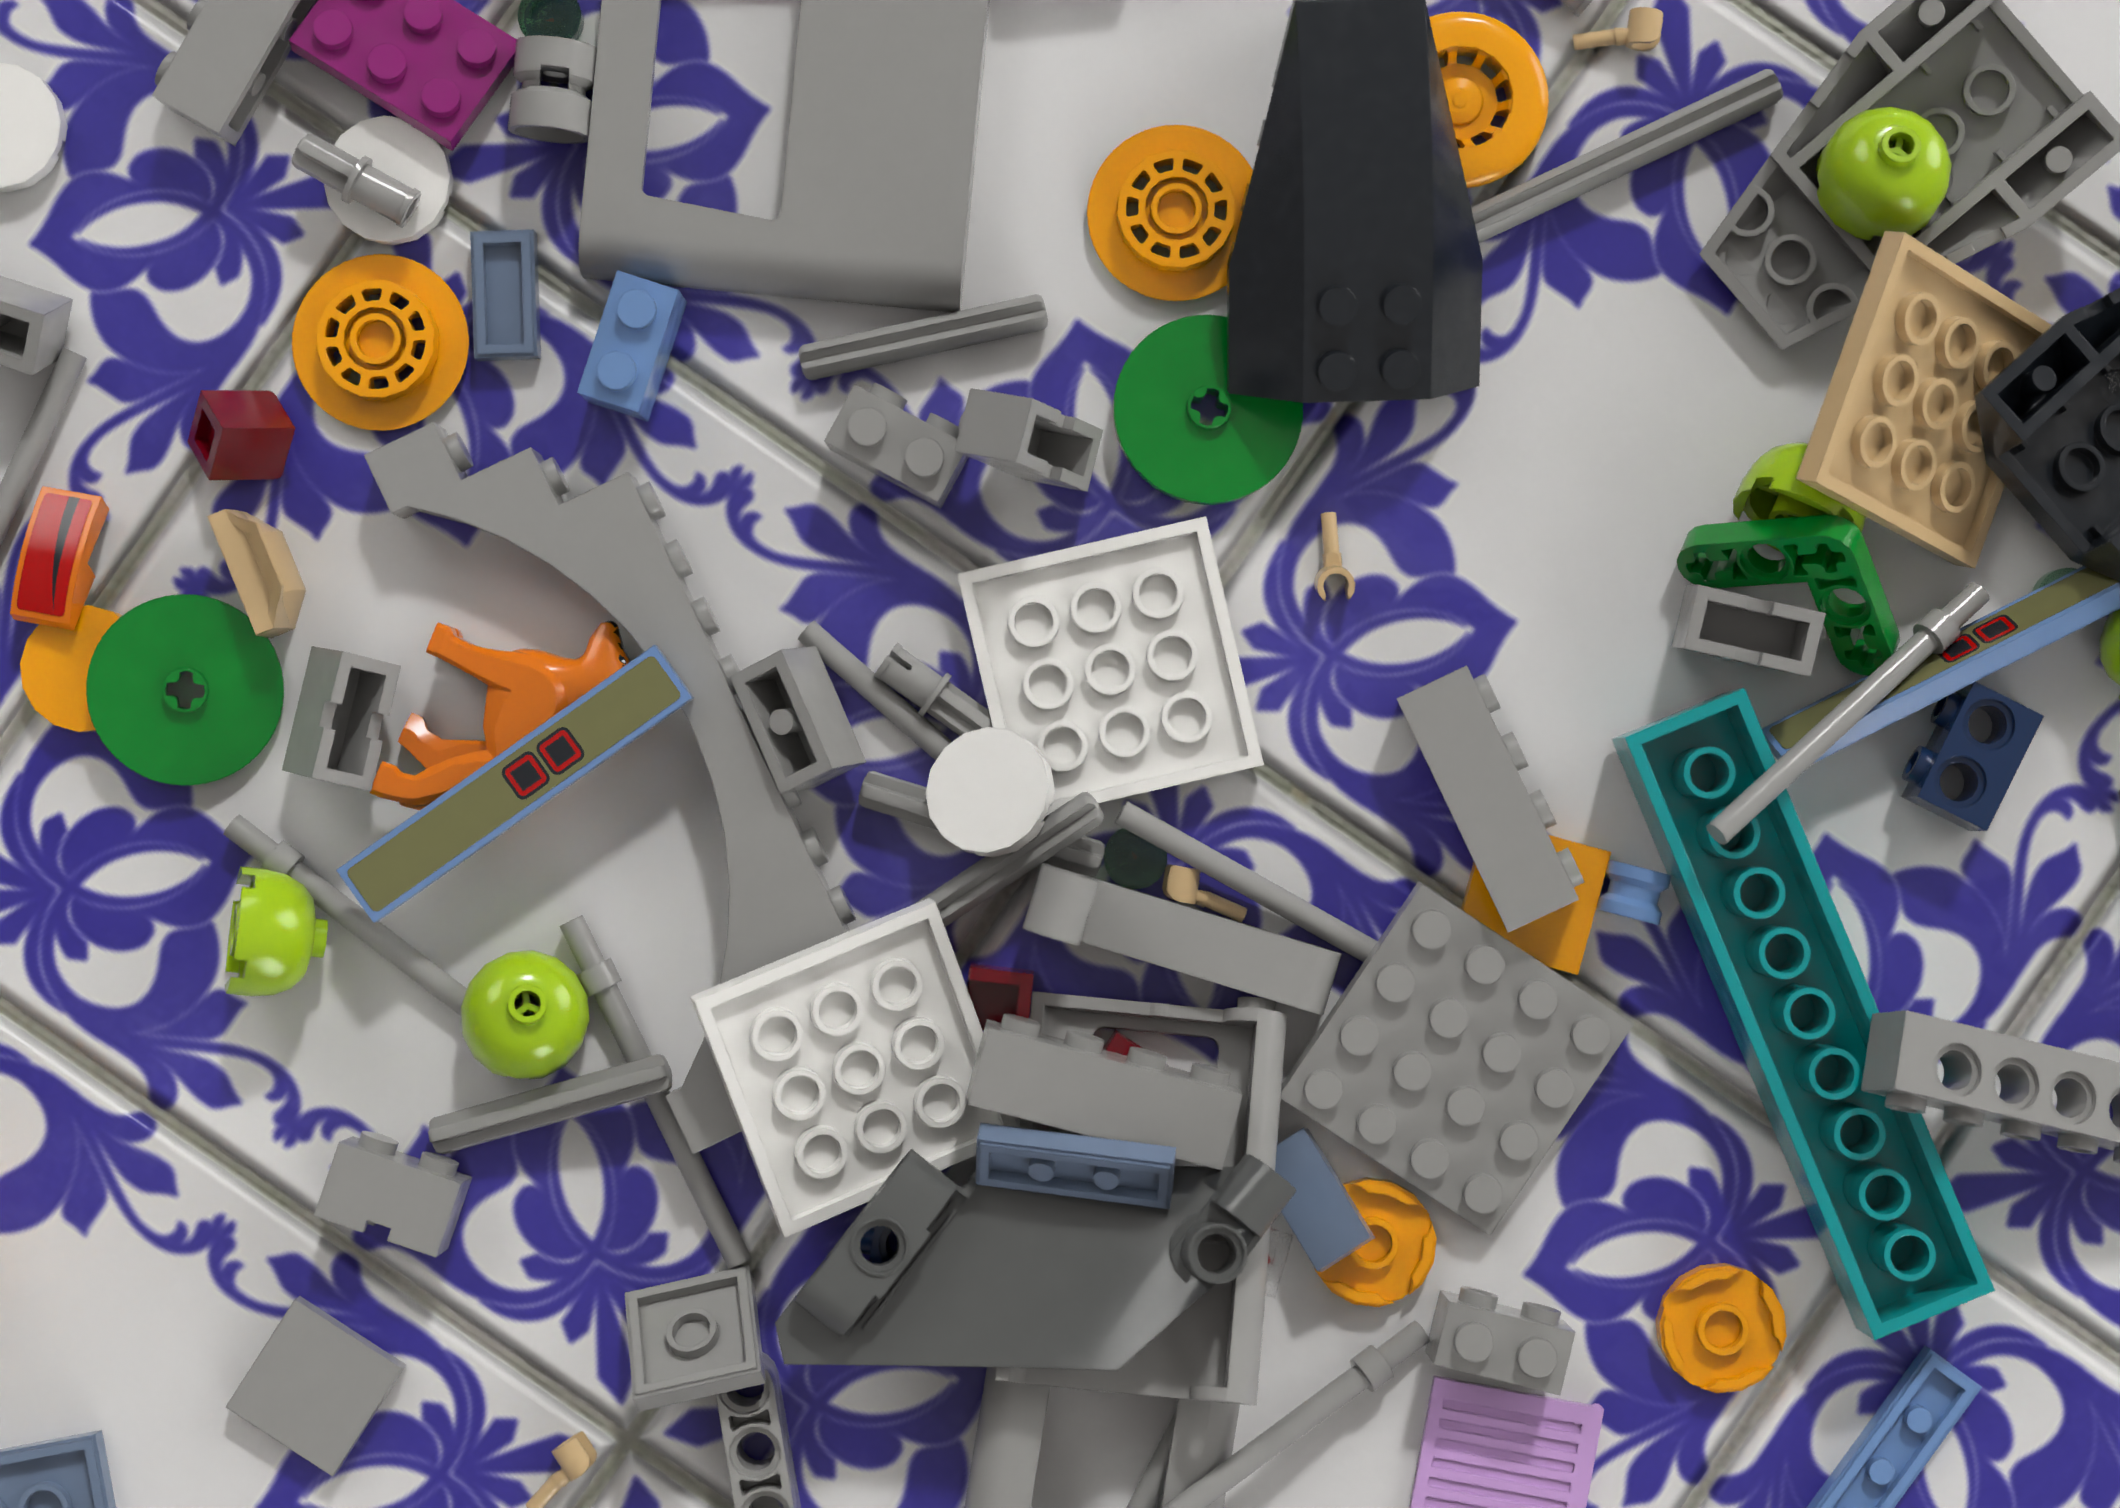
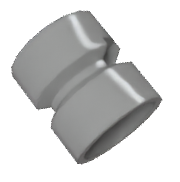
[508,35,597,144]

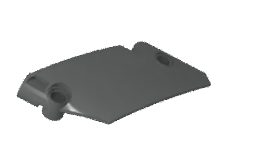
[775,1149,1297,1371]

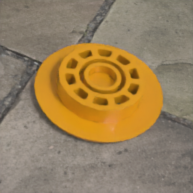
[1429,11,1549,188]
[1087,125,1253,301]
[292,254,469,431]

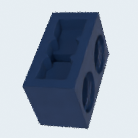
[1901,682,2044,831]

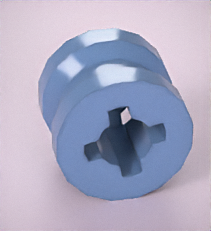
[1597,860,1672,925]

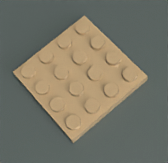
[1796,231,2052,569]

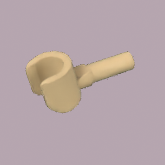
[1573,7,1663,52]
[1314,512,1355,601]
[1162,864,1247,923]
[526,1431,597,1508]

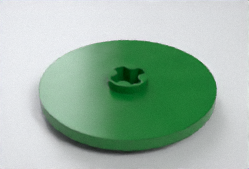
[1113,314,1303,505]
[86,594,284,785]

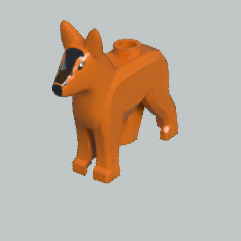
[370,621,631,810]

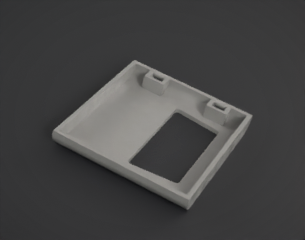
[579,0,990,312]

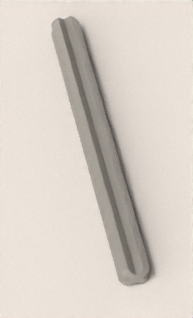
[1471,69,1783,243]

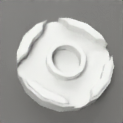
[0,63,68,192]
[324,115,454,246]
[925,727,1055,857]

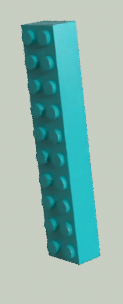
[1612,688,1995,1340]

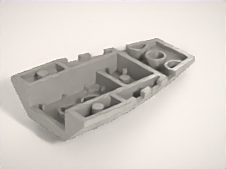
[1699,0,2120,350]

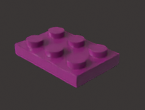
[289,0,517,151]

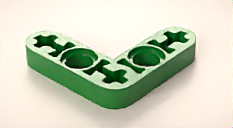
[1677,515,1900,676]

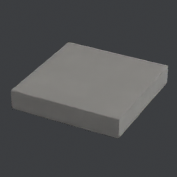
[625,1265,766,1412]
[226,1296,406,1476]

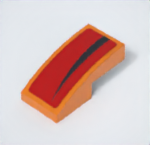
[10,486,109,631]

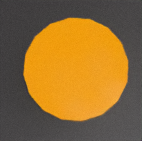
[20,605,122,732]
[1313,1177,1437,1307]
[1655,1263,1787,1393]

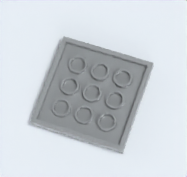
[1281,881,1634,1235]

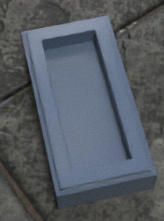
[470,229,541,361]
[1275,1127,1375,1272]

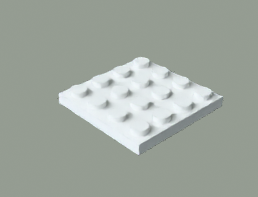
[957,516,1264,815]
[690,898,1018,1238]

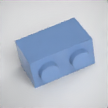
[577,270,687,422]

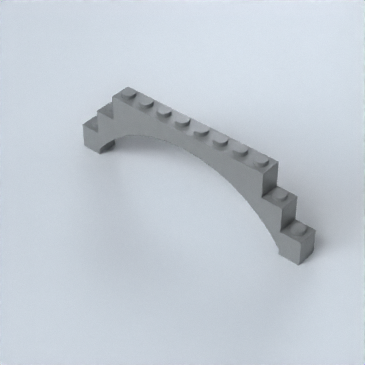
[364,422,856,1154]

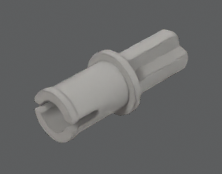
[292,134,421,228]
[874,643,992,736]

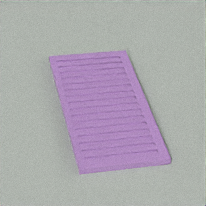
[1409,1375,1604,1508]

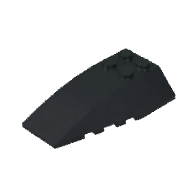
[1227,0,1483,403]
[1974,288,2120,582]

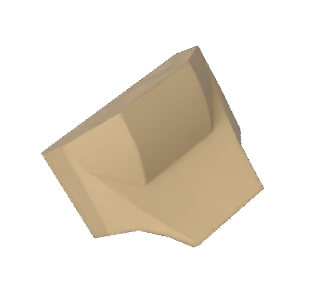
[207,509,306,639]

